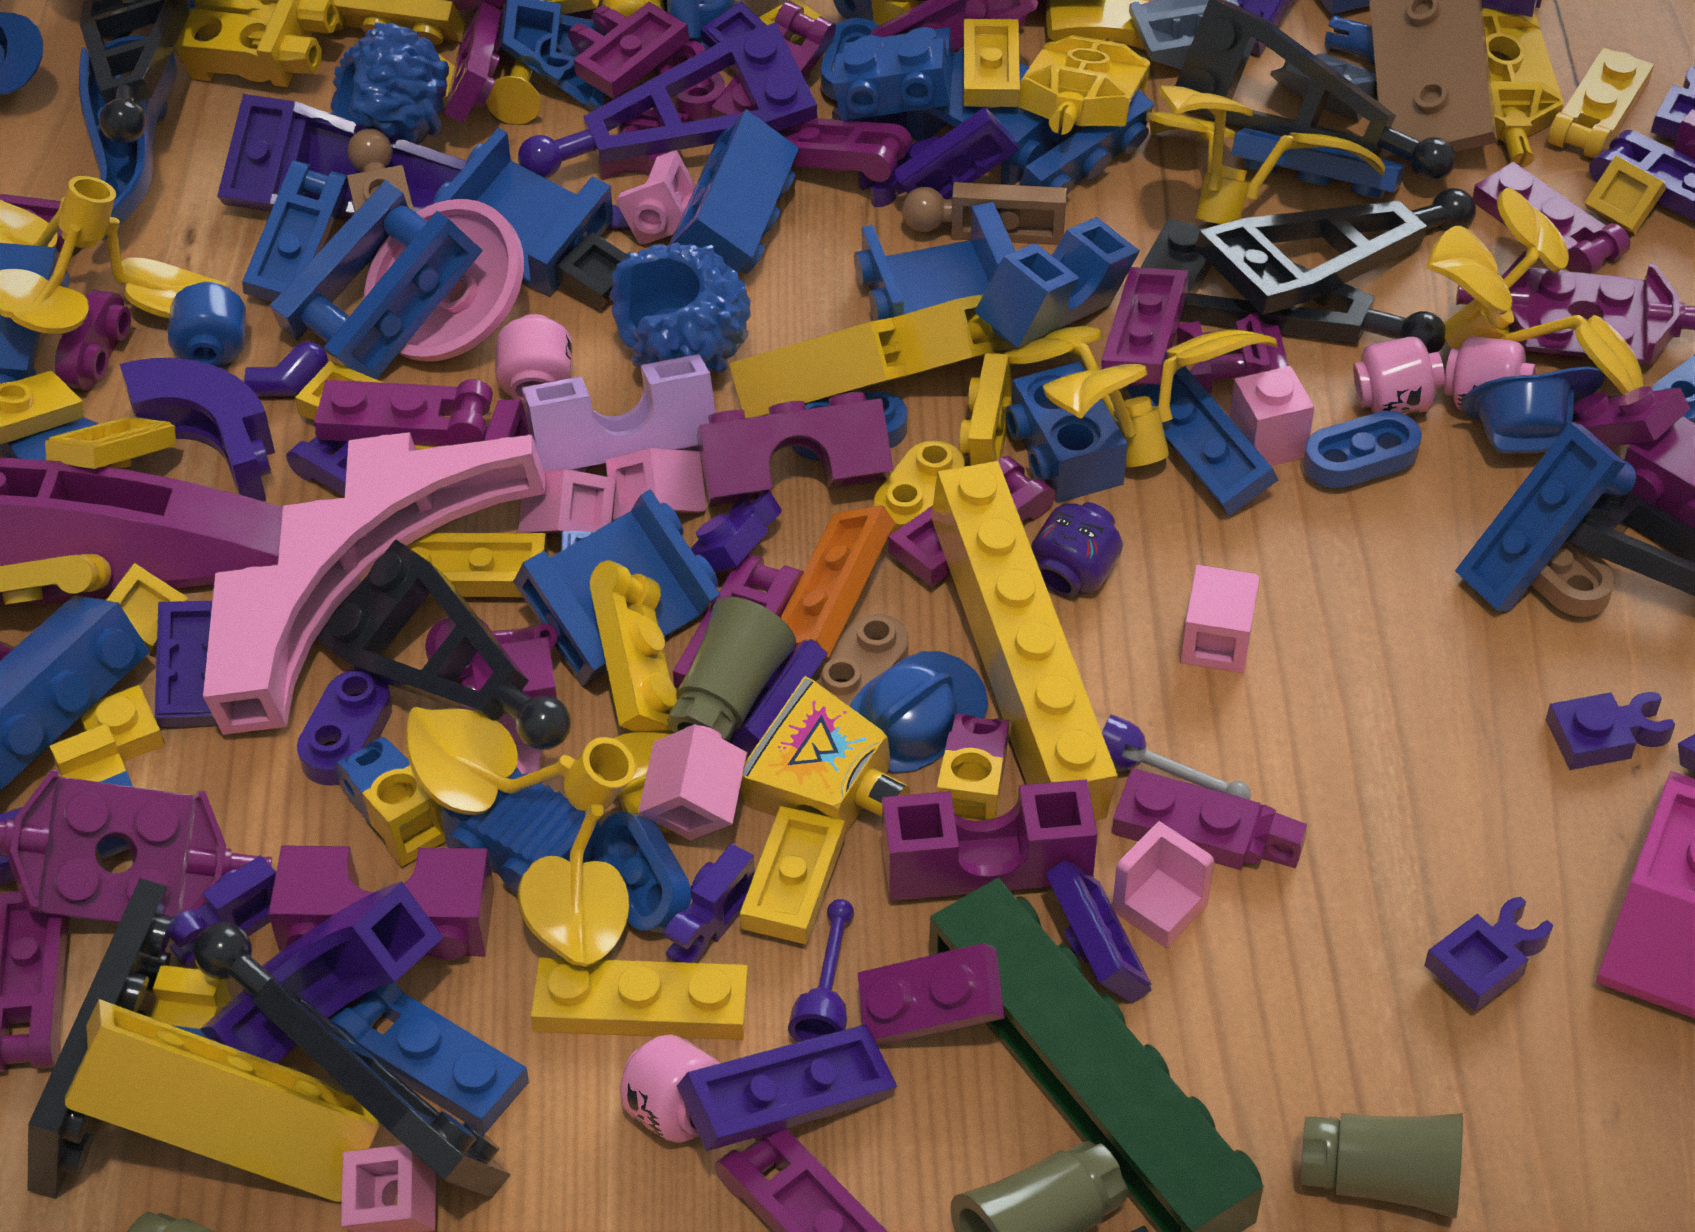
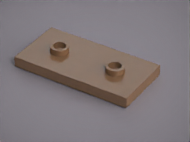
[1369,0,1497,164]

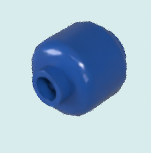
[168,282,246,367]

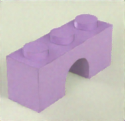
[522,354,716,472]

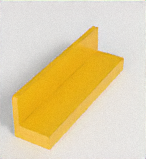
[65,999,380,1202]

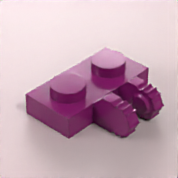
[567,2,689,99]

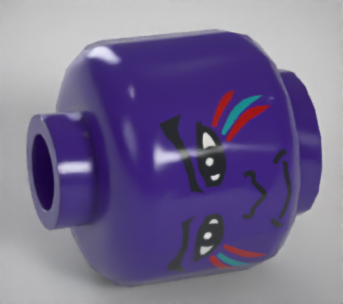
[1031,502,1123,597]

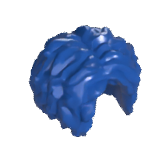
[330,22,449,145]
[609,242,751,373]

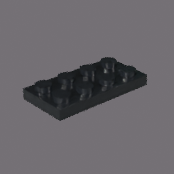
[27,878,174,1199]

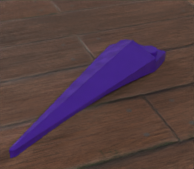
[217,94,632,231]

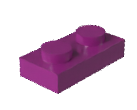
[1572,386,1691,446]
[858,943,1004,1046]

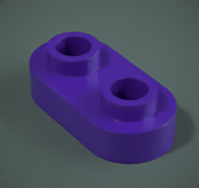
[297,669,392,786]

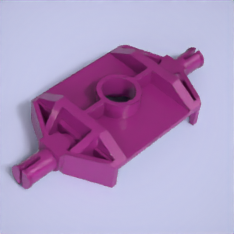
[1456,249,1695,365]
[0,770,272,923]

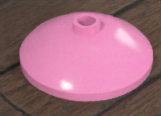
[364,199,524,362]

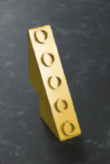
[729,294,1010,418]

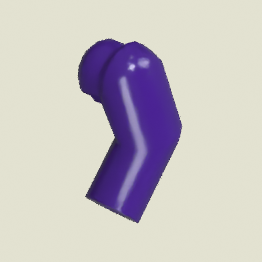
[244,342,328,396]

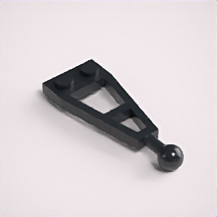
[80,0,191,144]
[1175,0,1456,182]
[1195,188,1476,315]
[1140,218,1446,354]
[1566,492,1695,596]
[317,539,571,750]
[193,922,511,1198]

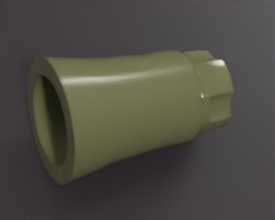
[667,597,796,742]
[1300,1113,1463,1219]
[950,1141,1128,1232]

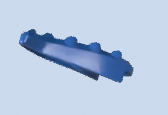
[78,35,178,240]

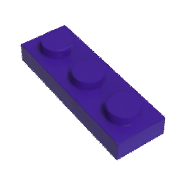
[676,1024,898,1151]

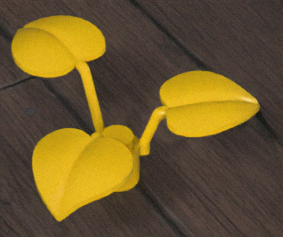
[1145,85,1385,224]
[0,176,227,334]
[1426,188,1643,395]
[1004,326,1278,467]
[405,707,672,967]

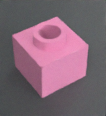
[341,1145,436,1232]

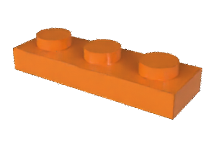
[780,505,895,659]

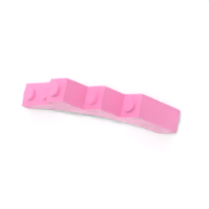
[203,432,546,735]

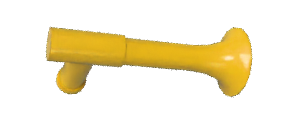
[486,25,541,125]

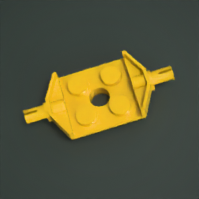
[1482,7,1564,167]
[1019,35,1150,134]

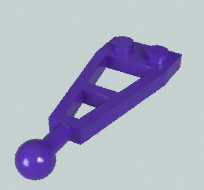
[518,22,818,179]

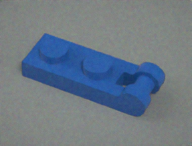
[242,160,349,302]
[330,983,529,1134]

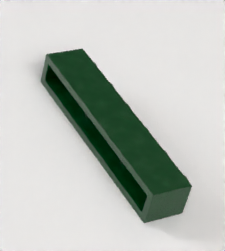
[929,877,1264,1232]

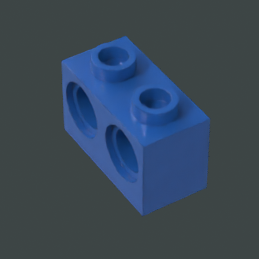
[1005,362,1128,503]

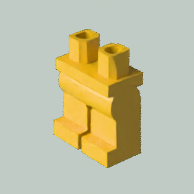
[175,0,339,87]

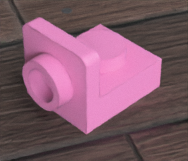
[616,150,695,245]

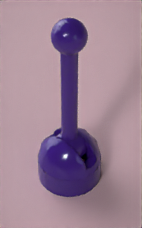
[788,899,854,1043]

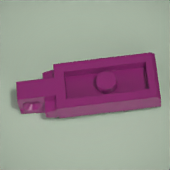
[1112,768,1307,870]

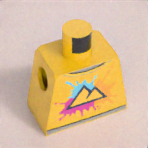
[740,676,910,833]

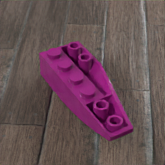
[0,458,283,604]

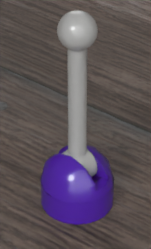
[1102,714,1251,800]

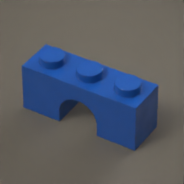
[975,217,1140,348]

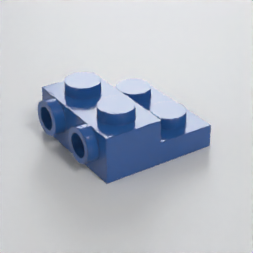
[833,27,954,121]

